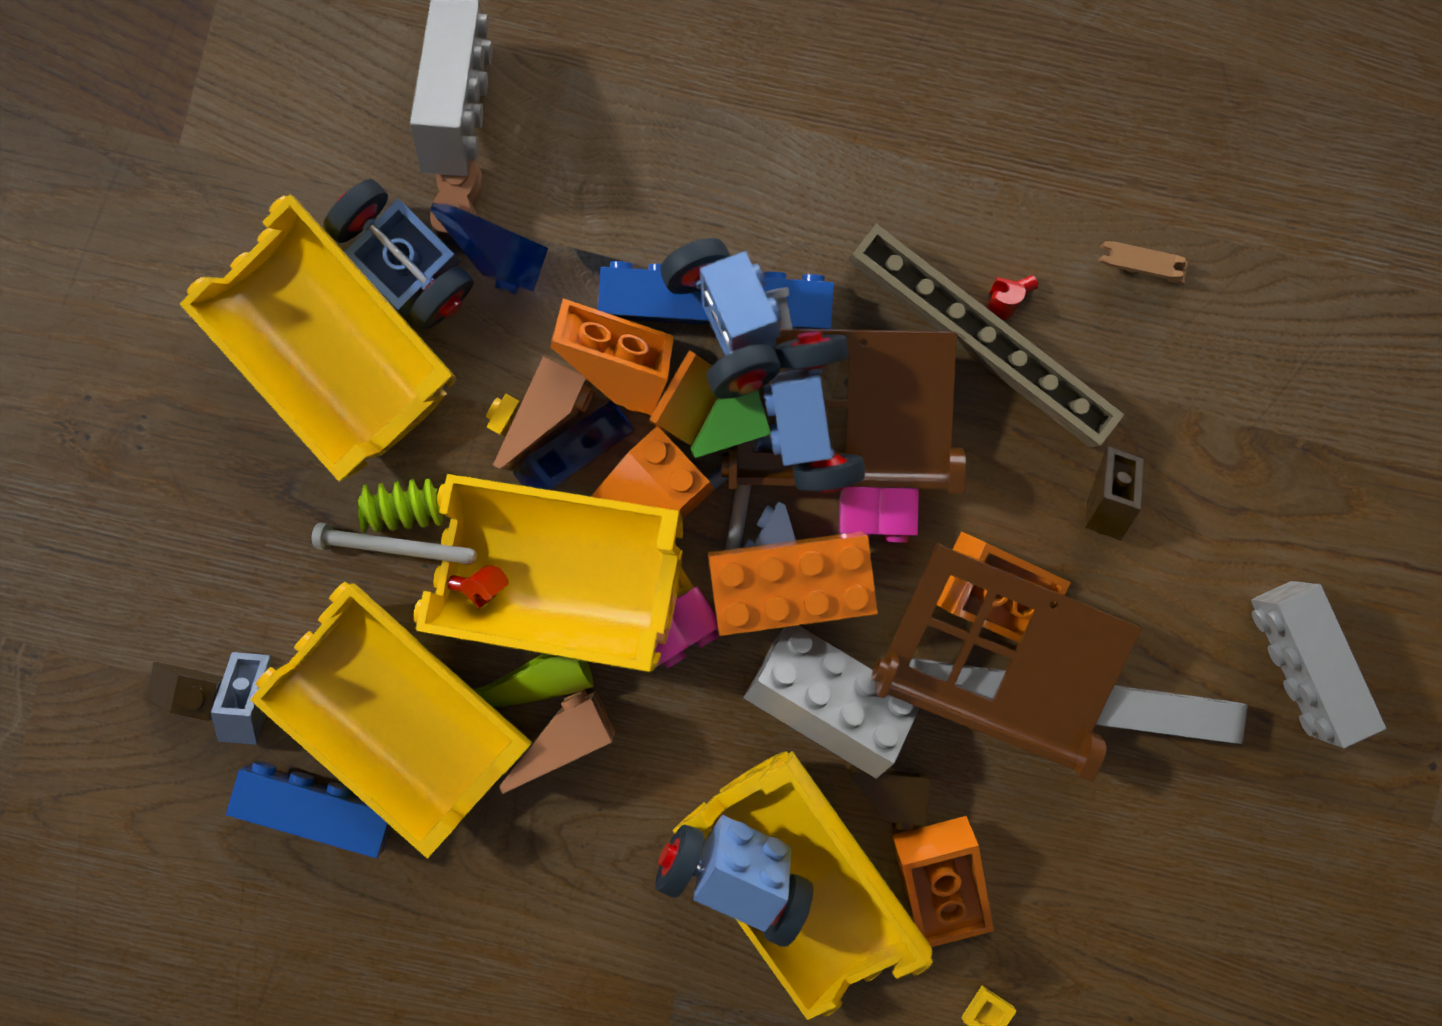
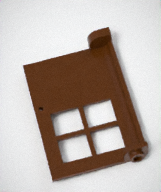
[721,328,966,494]
[871,543,1142,782]

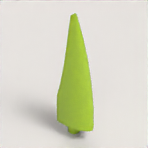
[473,653,594,707]

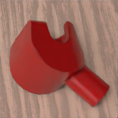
[986,275,1038,320]
[448,565,509,609]

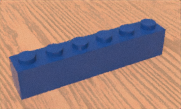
[598,261,834,329]

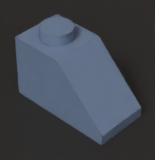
[211,652,271,745]

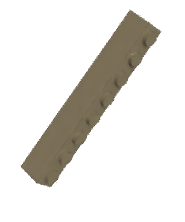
[848,224,1125,447]

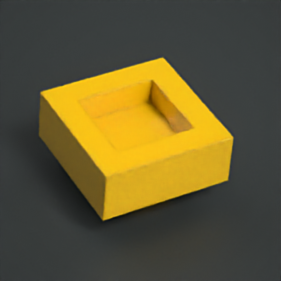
[486,393,522,436]
[961,986,1016,1026]

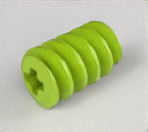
[358,478,443,534]

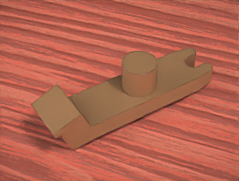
[1098,241,1188,284]

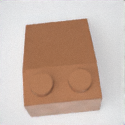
[493,357,595,471]
[500,689,616,793]

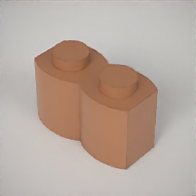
[430,160,482,242]

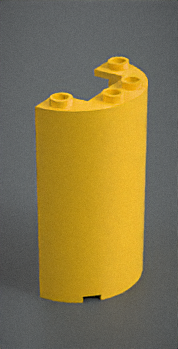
[180,195,456,482]
[414,474,683,672]
[250,581,532,858]
[673,751,933,1020]

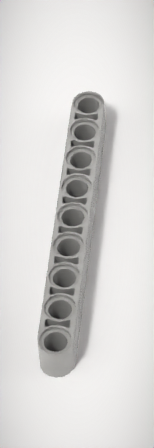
[909,659,1248,744]

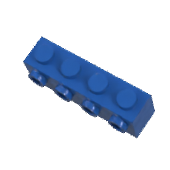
[226,761,391,858]

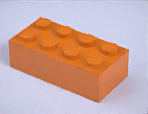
[707,531,878,636]

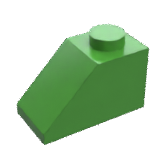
[691,390,771,458]

